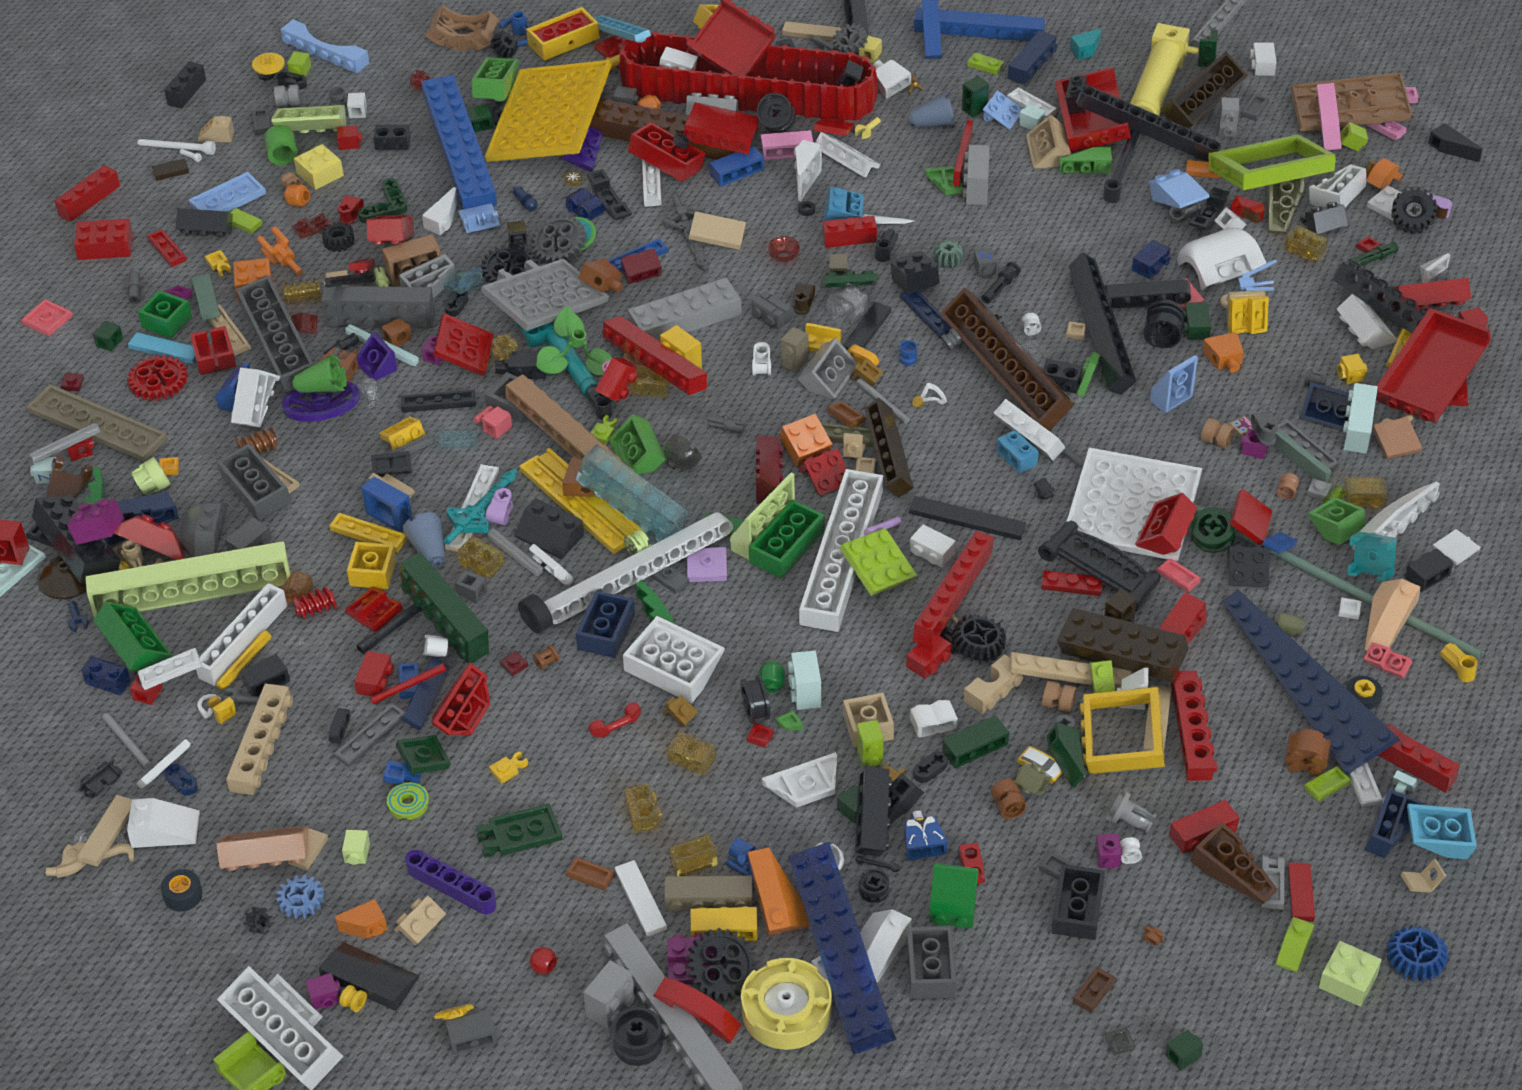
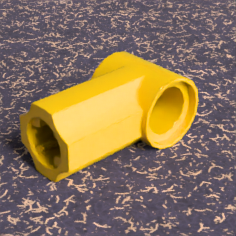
[1440,643,1478,682]

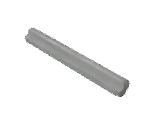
[29,423,100,463]
[487,529,544,577]

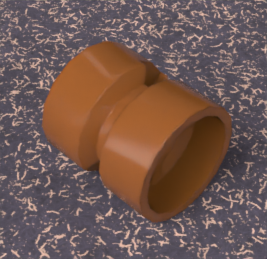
[991,779,1027,819]

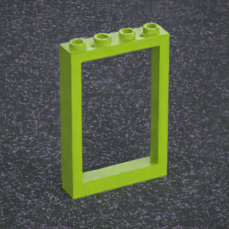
[1209,134,1336,190]

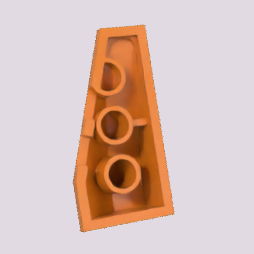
[748,848,810,937]

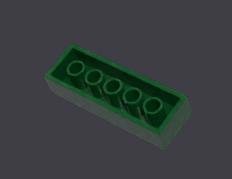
[399,552,489,664]

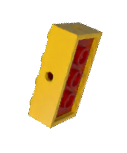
[526,7,600,61]

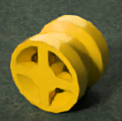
[339,985,367,1013]

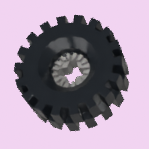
[1391,187,1437,234]

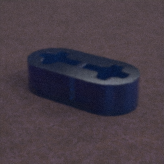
[165,764,198,796]

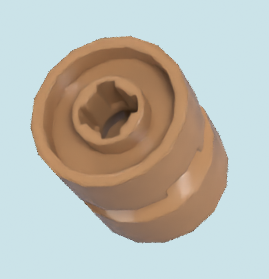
[1201,418,1235,449]
[1042,681,1077,713]

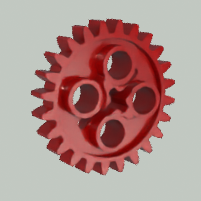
[127,354,188,402]

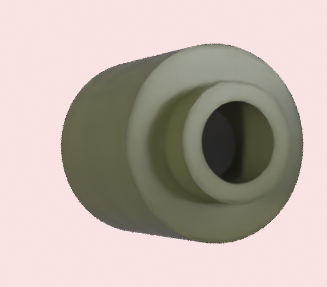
[1274,612,1305,636]

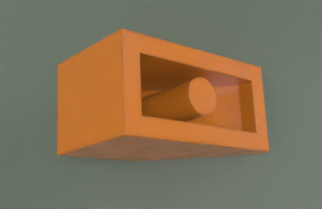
[334,899,388,939]

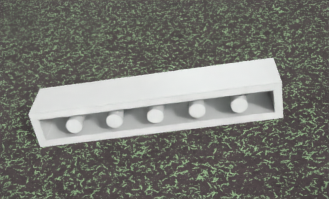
[196,583,287,686]

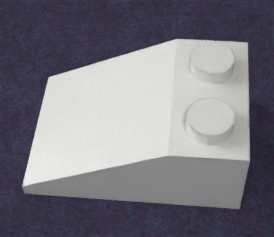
[794,140,822,201]
[127,798,200,848]

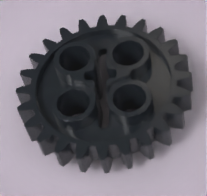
[481,244,539,283]
[685,928,757,1002]

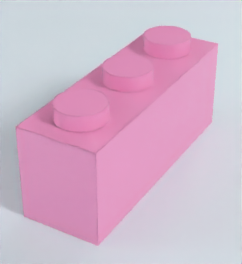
[761,130,813,160]

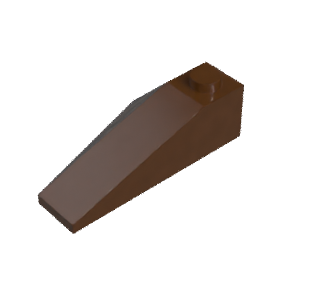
[1190,822,1277,904]

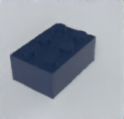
[576,590,635,658]

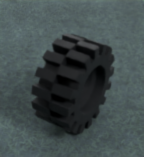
[322,222,355,252]

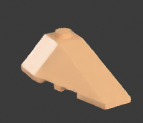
[1365,579,1420,652]

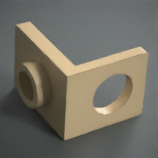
[844,433,866,458]
[1400,859,1446,893]

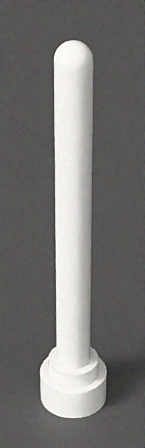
[137,139,216,155]

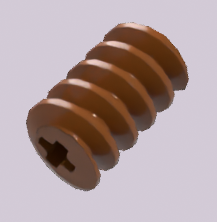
[235,427,277,455]

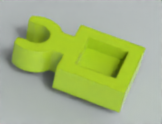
[590,415,617,445]

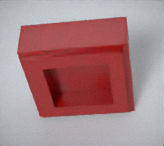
[1356,236,1382,253]
[747,723,774,748]

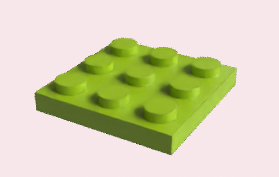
[840,528,917,596]

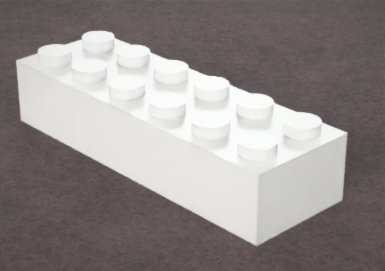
[217,966,343,1090]

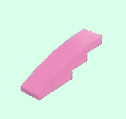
[1317,83,1342,151]

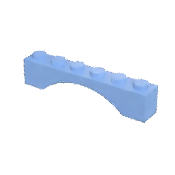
[280,19,369,73]

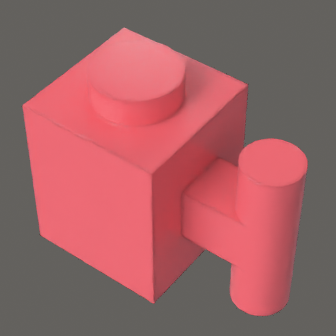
[473,406,512,439]

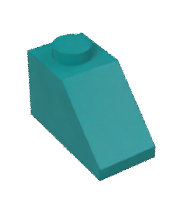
[1070,29,1101,60]

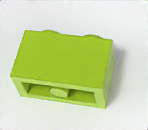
[857,720,884,767]

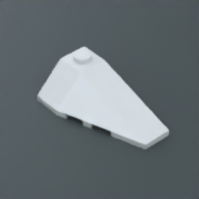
[850,909,912,997]

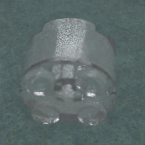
[826,284,868,326]

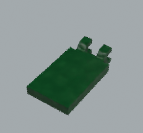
[476,803,562,858]

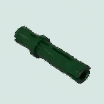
[1348,241,1399,266]

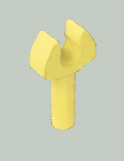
[855,117,881,139]

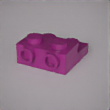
[667,933,714,985]

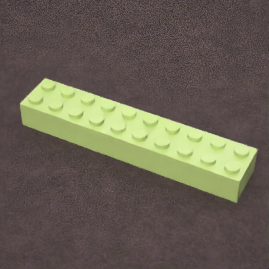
[86,541,292,618]

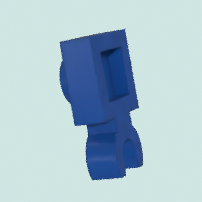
[383,760,422,785]

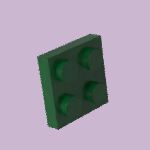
[396,735,451,774]

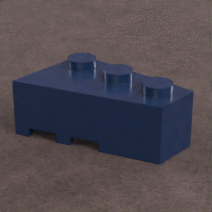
[1364,788,1428,859]

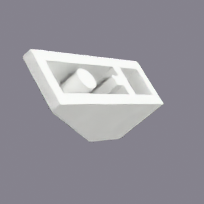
[422,187,458,235]

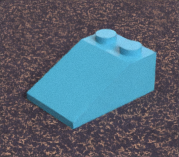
[1407,804,1477,859]

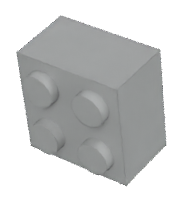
[583,960,635,1029]

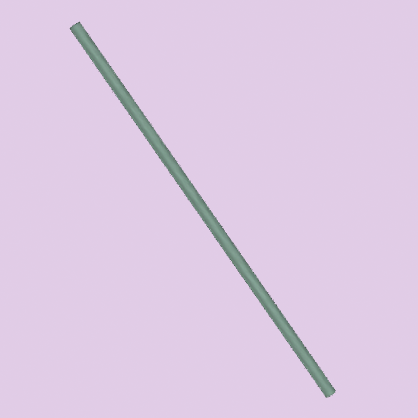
[1194,504,1483,660]

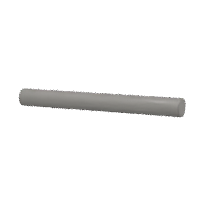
[856,378,910,424]
[102,713,151,769]

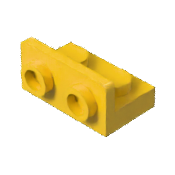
[805,323,841,353]
[379,416,426,451]

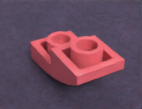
[1363,642,1412,679]

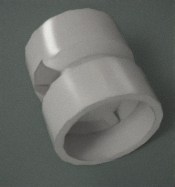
[274,84,300,108]

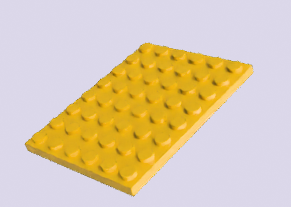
[485,60,612,162]

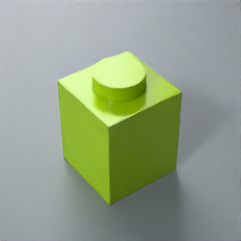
[287,51,311,76]
[1340,122,1368,151]

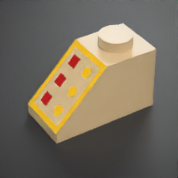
[198,116,234,142]

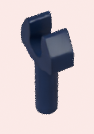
[67,601,89,633]

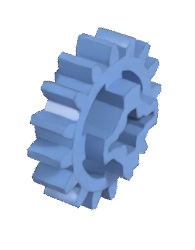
[276,875,324,919]

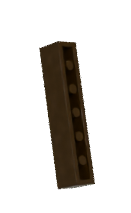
[864,398,914,498]

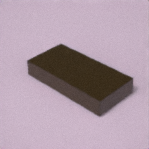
[152,158,189,181]

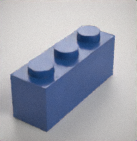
[710,146,764,187]

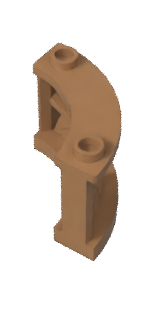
[425,5,499,51]

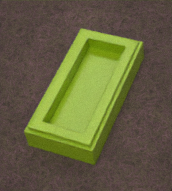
[230,208,263,234]
[1304,766,1351,802]

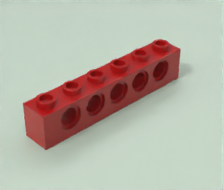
[1171,670,1217,781]

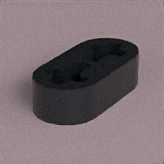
[277,72,307,90]
[444,289,469,317]
[329,708,351,743]
[913,751,948,783]

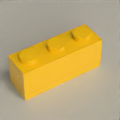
[691,906,758,941]

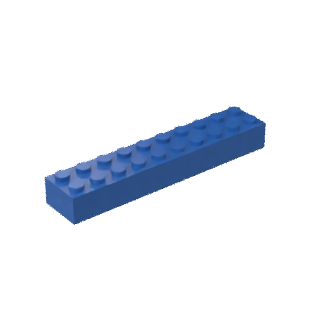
[421,74,497,210]

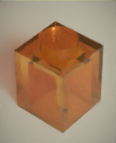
[282,570,314,602]

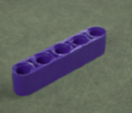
[405,850,496,914]

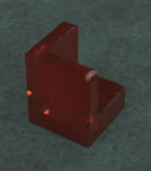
[291,312,318,334]

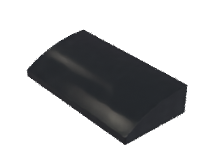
[318,942,419,1011]

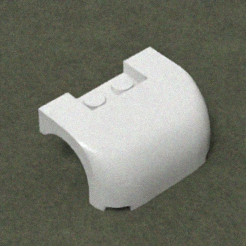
[1177,228,1266,291]

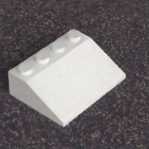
[623,616,725,703]

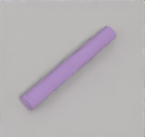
[864,517,901,535]

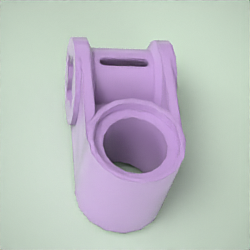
[486,488,513,525]

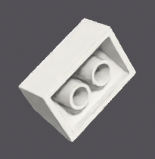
[1337,294,1397,349]

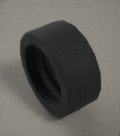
[518,594,553,634]

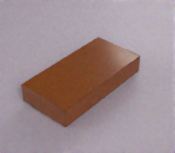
[827,401,866,428]
[566,857,615,891]

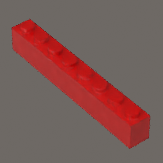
[602,316,707,395]
[913,531,994,648]

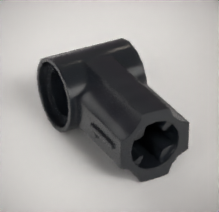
[875,228,898,262]

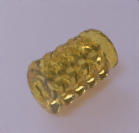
[283,277,322,305]

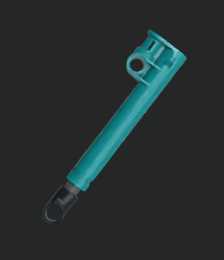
[514,321,612,420]

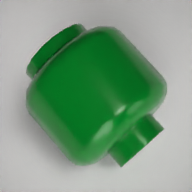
[759,661,785,693]

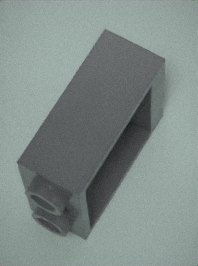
[485,372,542,423]

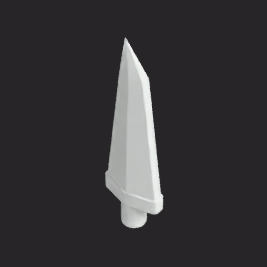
[863,214,914,224]

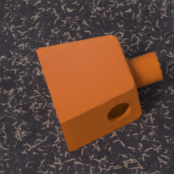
[1202,332,1244,373]

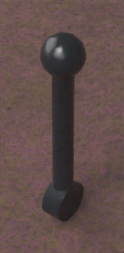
[855,855,900,872]

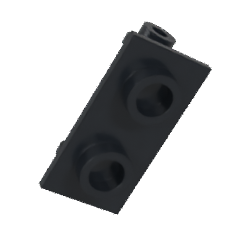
[79,759,122,798]

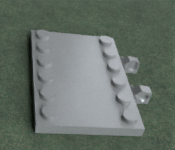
[481,259,609,331]

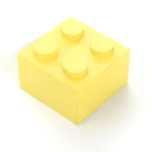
[294,144,344,190]

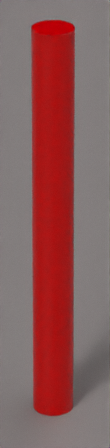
[370,663,447,704]

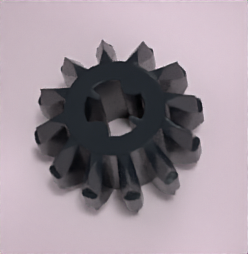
[490,31,518,58]

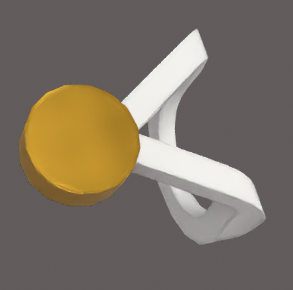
[912,383,947,408]
[198,694,221,719]

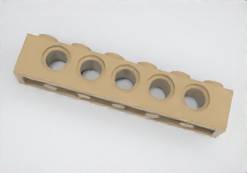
[226,684,293,795]

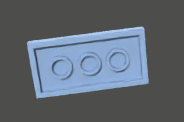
[189,172,266,212]

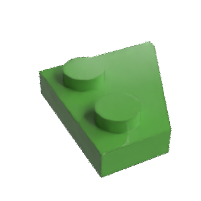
[925,167,963,195]
[1077,352,1100,397]

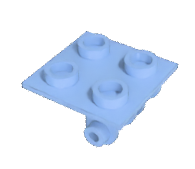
[983,90,1022,129]
[458,203,500,233]

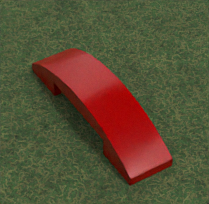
[653,977,741,1043]

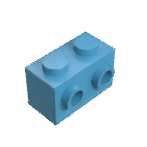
[996,430,1039,474]

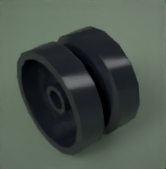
[612,1007,663,1066]

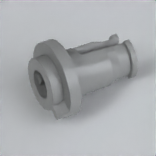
[1106,791,1157,833]

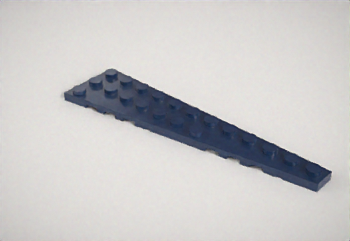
[1222,590,1400,775]

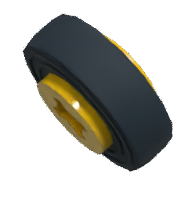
[1346,676,1383,709]

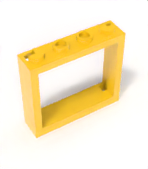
[1080,687,1165,774]

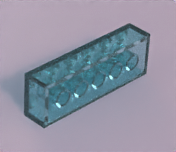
[576,444,689,542]

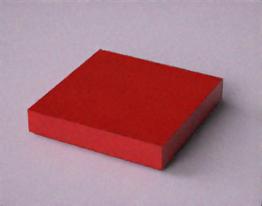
[814,118,855,136]

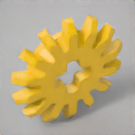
[434,1004,474,1020]

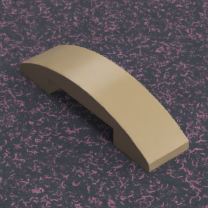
[1143,685,1171,751]

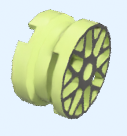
[624,530,651,556]

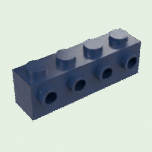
[1008,31,1058,84]

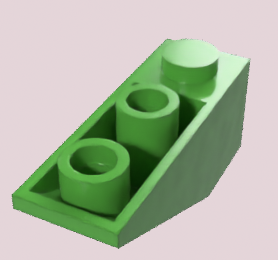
[1059,147,1112,173]

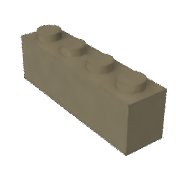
[665,876,753,912]

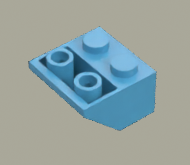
[823,186,864,221]

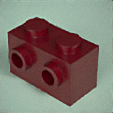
[621,249,662,284]

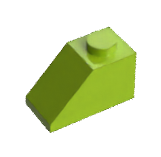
[1276,917,1314,973]

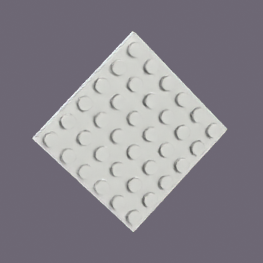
[1067,448,1202,561]

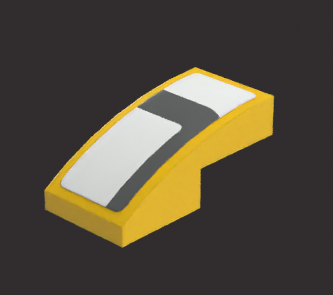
[1017,746,1062,784]

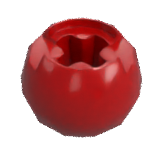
[529,947,557,975]

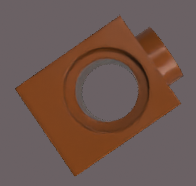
[382,318,412,347]

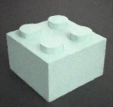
[788,650,821,710]

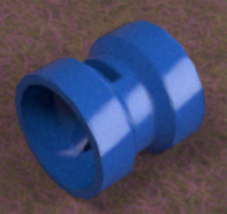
[899,340,917,366]

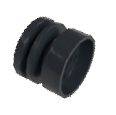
[757,93,796,133]
[1144,300,1185,348]

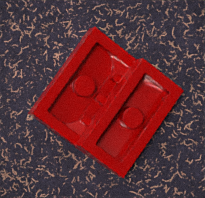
[345,587,403,632]

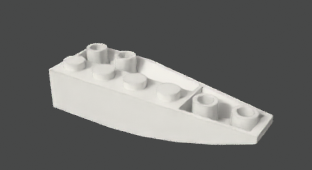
[1352,481,1440,550]

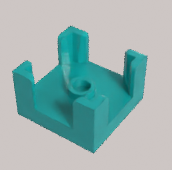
[1347,531,1397,582]

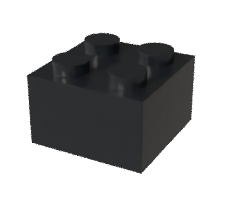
[890,251,940,294]

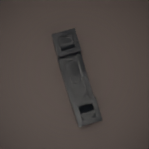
[587,169,632,220]
[1189,187,1230,230]

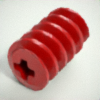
[292,587,337,619]

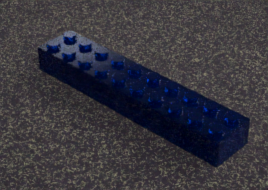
[788,842,897,1055]

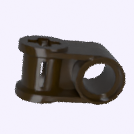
[793,283,815,315]

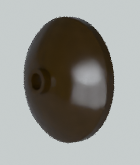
[37,556,87,599]

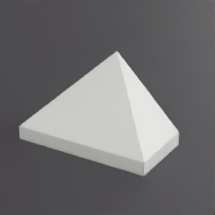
[1420,253,1450,283]

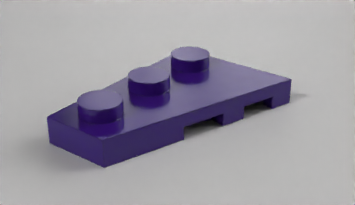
[563,126,603,172]

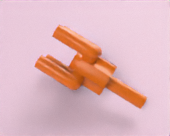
[257,226,303,276]

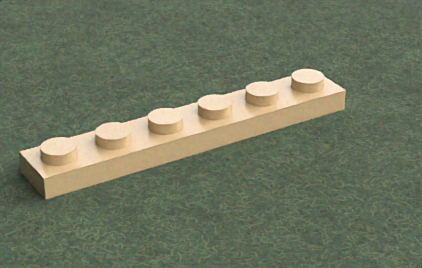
[1010,652,1131,689]

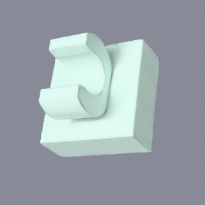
[1393,770,1417,795]

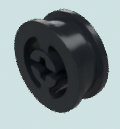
[740,675,770,724]

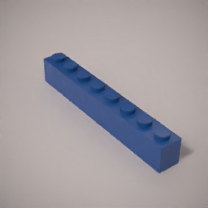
[914,8,1045,41]

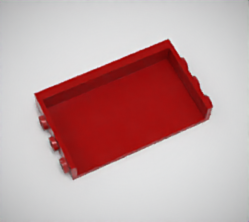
[1055,67,1131,152]
[1376,308,1491,424]

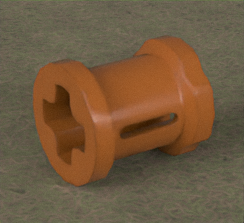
[532,645,559,670]

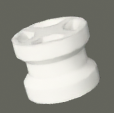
[1021,313,1042,335]
[1120,837,1142,864]

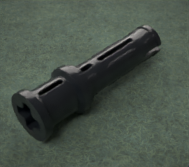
[981,261,1021,304]

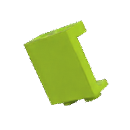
[213,1031,286,1090]

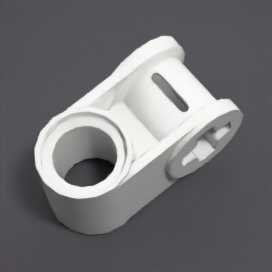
[752,342,771,376]
[423,635,448,657]

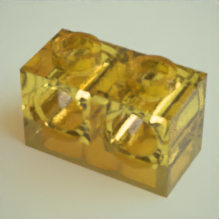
[1285,225,1328,263]
[630,367,671,399]
[458,536,505,579]
[624,783,662,833]

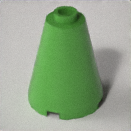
[292,355,347,393]

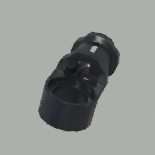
[491,99,507,126]

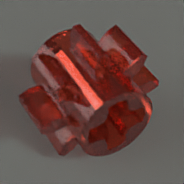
[410,70,430,91]

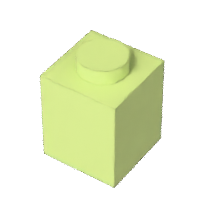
[342,830,370,865]

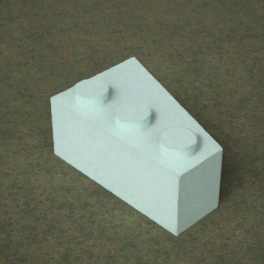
[1343,383,1378,453]

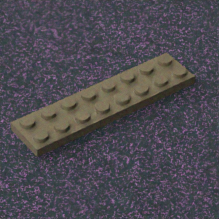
[26,384,168,462]

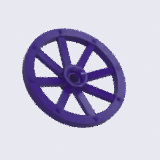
[282,381,360,422]

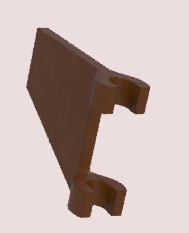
[46,455,93,498]

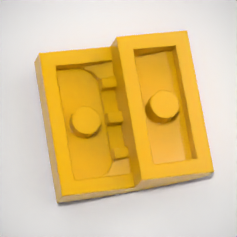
[1228,296,1269,334]

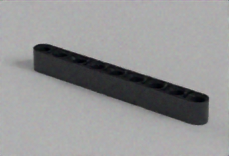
[1076,85,1221,162]

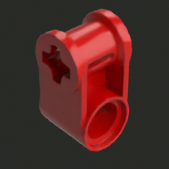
[337,195,364,225]

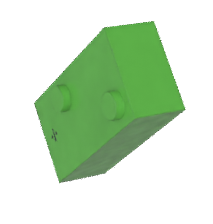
[472,57,519,101]

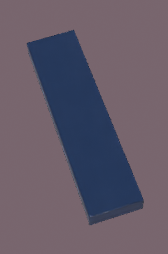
[900,291,952,339]
[401,656,450,730]

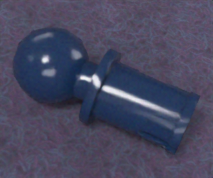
[513,186,538,211]

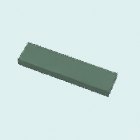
[192,274,220,320]
[1272,429,1331,483]

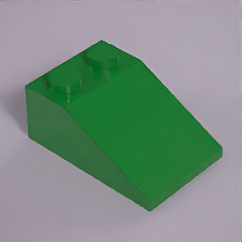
[929,863,978,929]

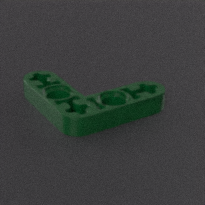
[358,178,408,223]

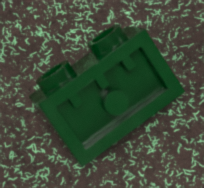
[1198,29,1218,67]

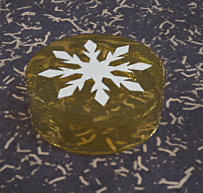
[565,171,582,187]

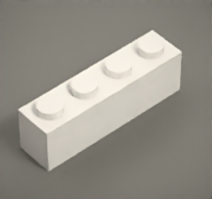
[994,399,1065,461]

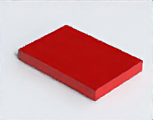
[1230,488,1272,545]

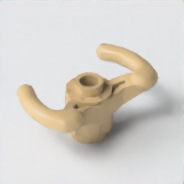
[113,540,163,568]

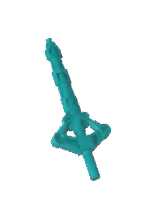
[444,469,517,545]

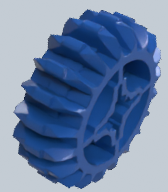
[1386,924,1448,982]

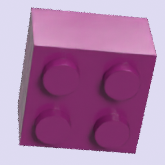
[67,498,124,545]

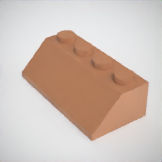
[217,825,309,871]

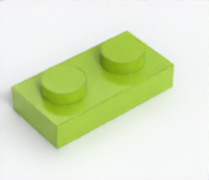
[967,53,1004,75]
[1090,660,1115,693]

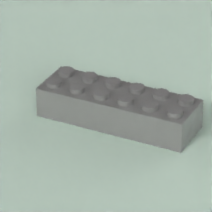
[628,278,742,341]

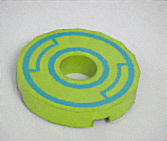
[387,782,429,820]

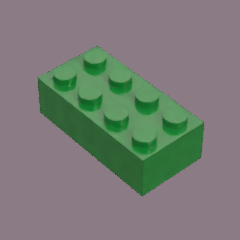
[749,499,825,579]
[93,601,173,672]

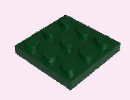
[821,270,878,288]

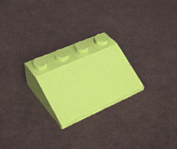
[272,105,346,133]
[730,473,795,560]

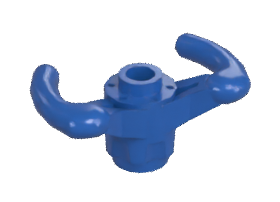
[499,11,530,46]

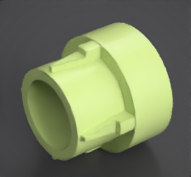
[132,457,171,496]

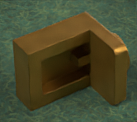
[662,694,698,727]

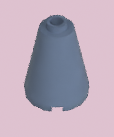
[908,92,956,127]
[403,512,445,568]

